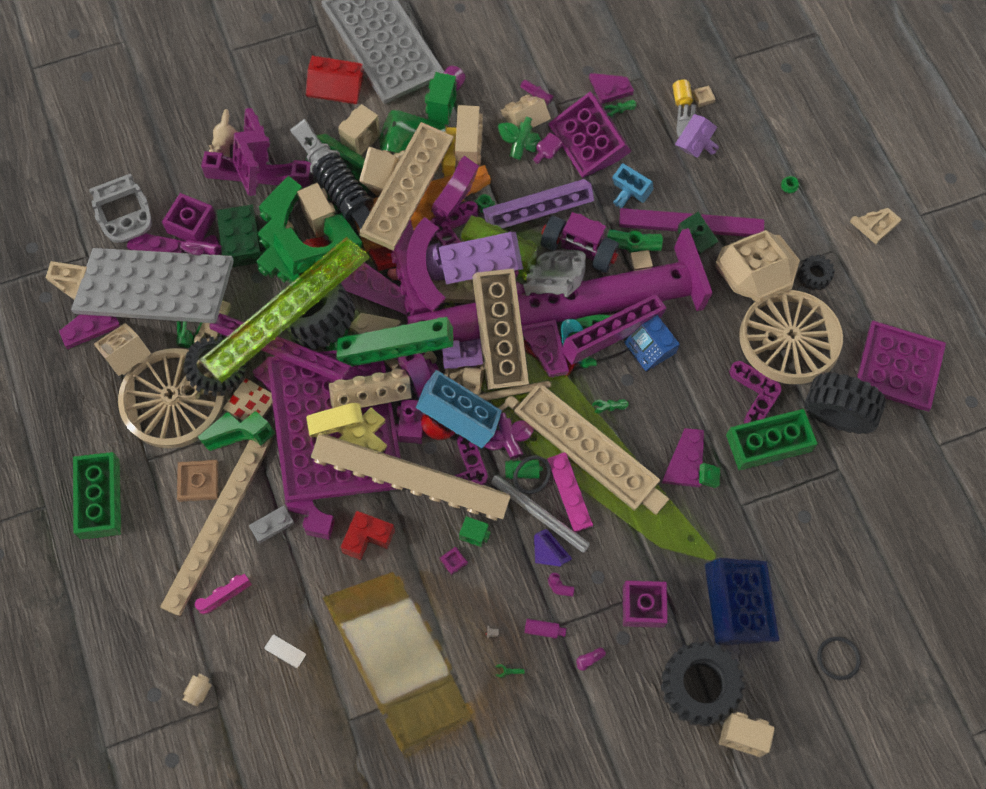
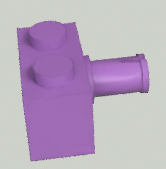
[675,114,719,158]

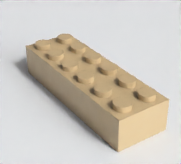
[472,269,529,390]

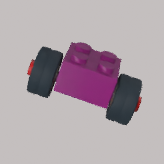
[540,212,619,273]

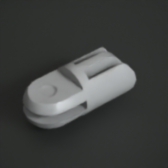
[676,104,696,137]

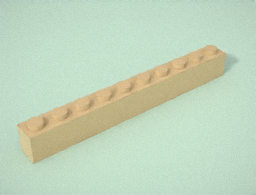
[311,433,511,520]

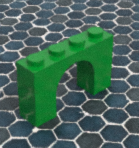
[273,214,362,275]

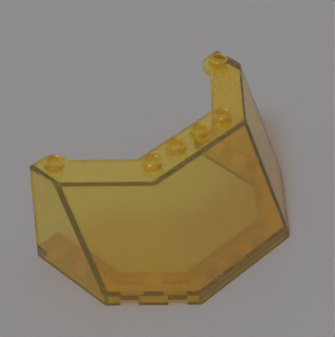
[323,572,473,758]

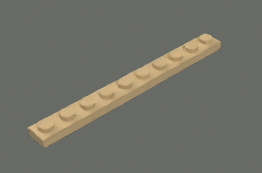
[160,438,273,617]

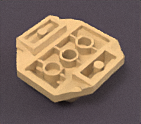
[715,230,800,303]

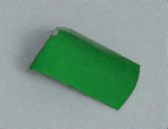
[379,110,445,153]

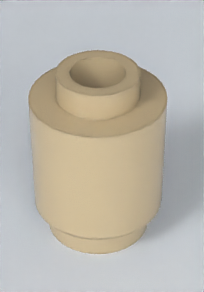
[183,674,212,707]

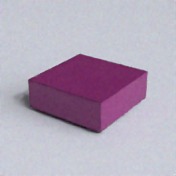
[439,546,468,575]

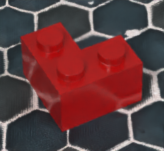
[340,511,395,560]

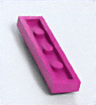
[547,452,593,533]

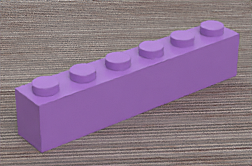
[483,179,594,231]

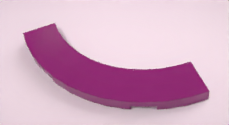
[406,217,446,313]

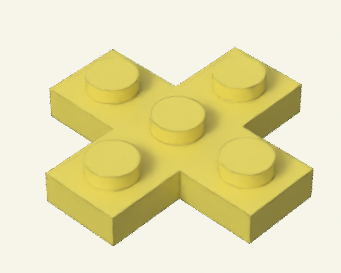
[339,408,387,452]

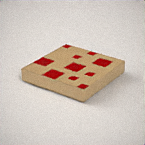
[223,378,273,421]

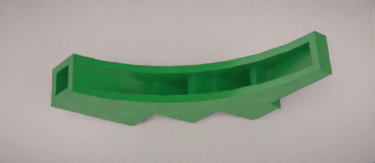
[257,176,304,289]

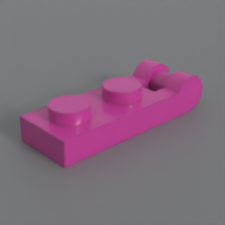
[195,574,252,614]

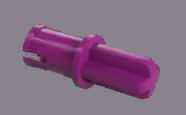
[520,80,554,106]

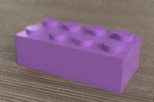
[439,232,523,284]

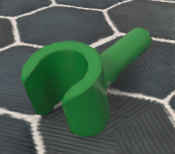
[495,664,524,678]

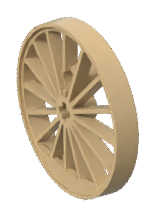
[739,290,843,384]
[118,348,224,448]

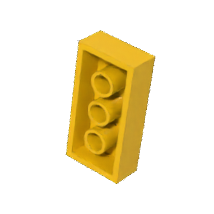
[441,127,457,177]

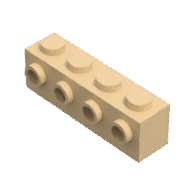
[329,369,411,408]

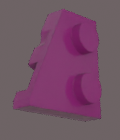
[589,73,634,104]

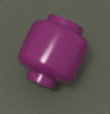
[443,66,465,91]

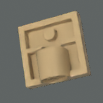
[444,364,485,396]

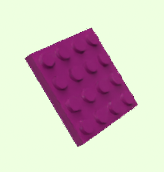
[857,321,946,412]

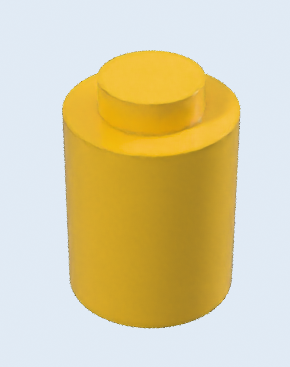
[673,80,693,108]

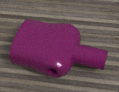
[533,132,563,164]

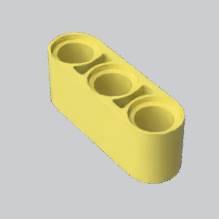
[306,403,364,437]

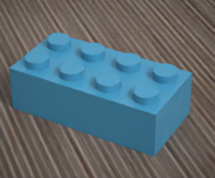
[416,370,502,448]

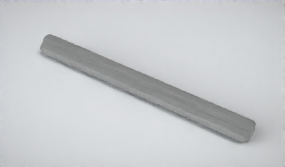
[491,475,590,553]

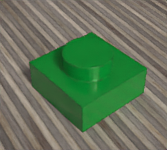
[699,463,720,488]

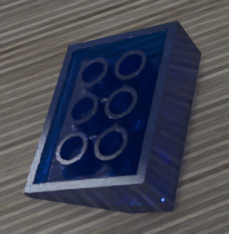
[705,558,779,645]

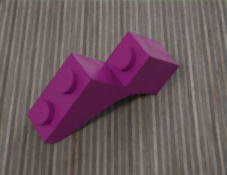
[285,500,335,540]

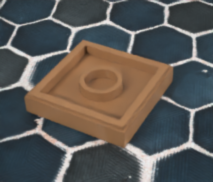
[177,460,218,502]

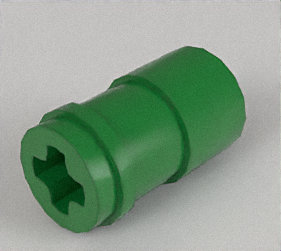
[505,460,543,479]

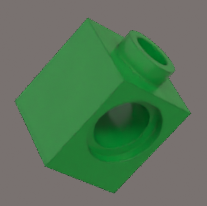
[459,516,491,548]

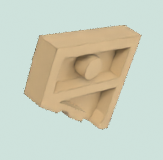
[850,208,902,244]
[46,261,87,300]
[350,313,401,334]

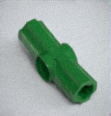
[607,229,663,253]

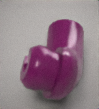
[576,647,606,671]

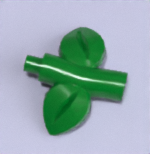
[498,116,541,160]

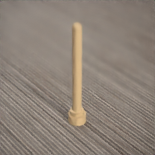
[479,381,551,401]

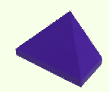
[534,529,572,566]

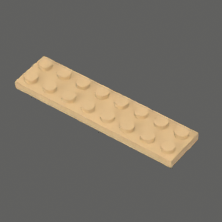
[360,122,454,251]
[514,382,660,511]

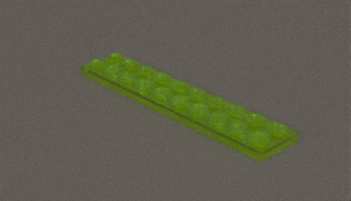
[200,237,369,383]

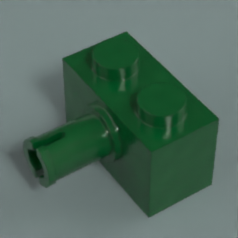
[678,211,718,256]

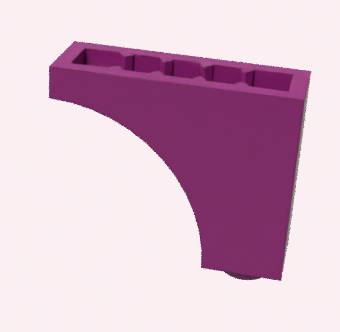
[431,156,479,221]
[396,353,431,399]

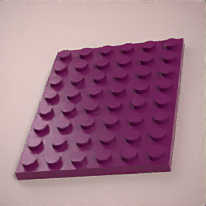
[267,350,404,503]

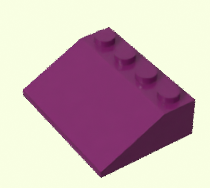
[548,92,631,178]

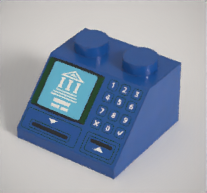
[624,315,680,371]

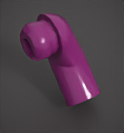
[548,573,574,597]

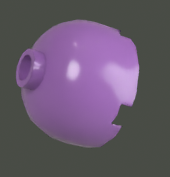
[426,243,445,281]

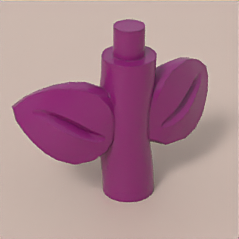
[180,235,222,256]
[484,413,534,459]

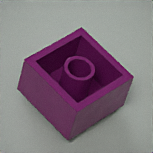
[162,193,216,241]
[623,581,667,628]

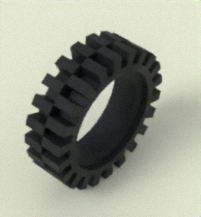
[184,336,246,396]

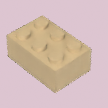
[455,105,483,168]

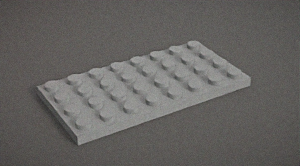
[321,0,444,104]
[71,248,234,323]

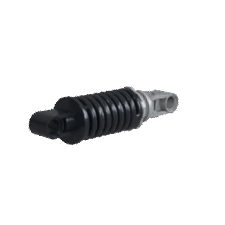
[290,119,374,229]

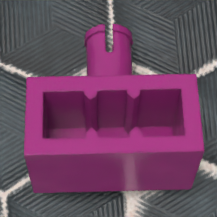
[395,399,423,444]

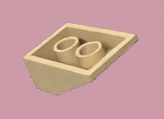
[94,323,151,376]

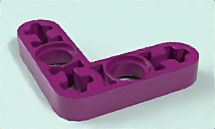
[431,201,478,246]
[729,361,781,423]
[454,435,488,485]

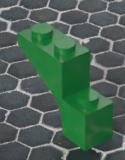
[198,411,276,451]

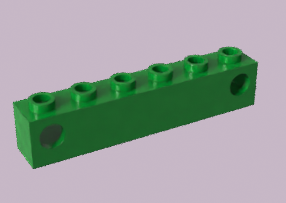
[337,317,453,366]

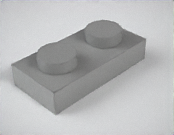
[249,506,294,544]

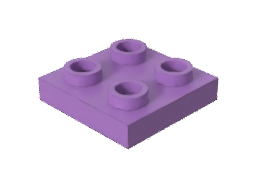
[442,338,483,369]

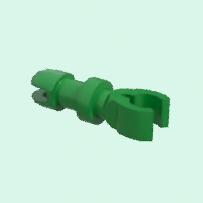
[604,100,637,117]
[592,399,629,414]

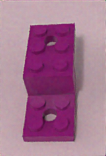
[233,108,270,196]

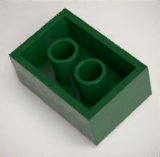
[216,204,262,268]

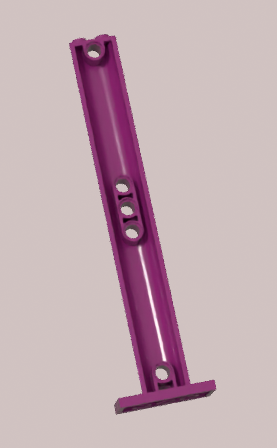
[408,228,712,342]

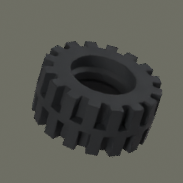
[799,255,835,290]

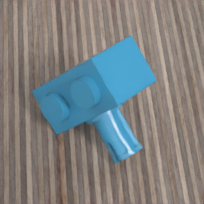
[612,163,654,208]

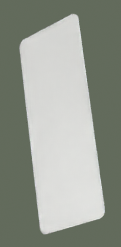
[265,635,306,668]

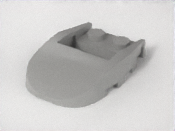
[89,174,152,243]
[524,250,586,297]

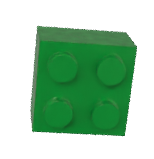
[425,72,456,125]

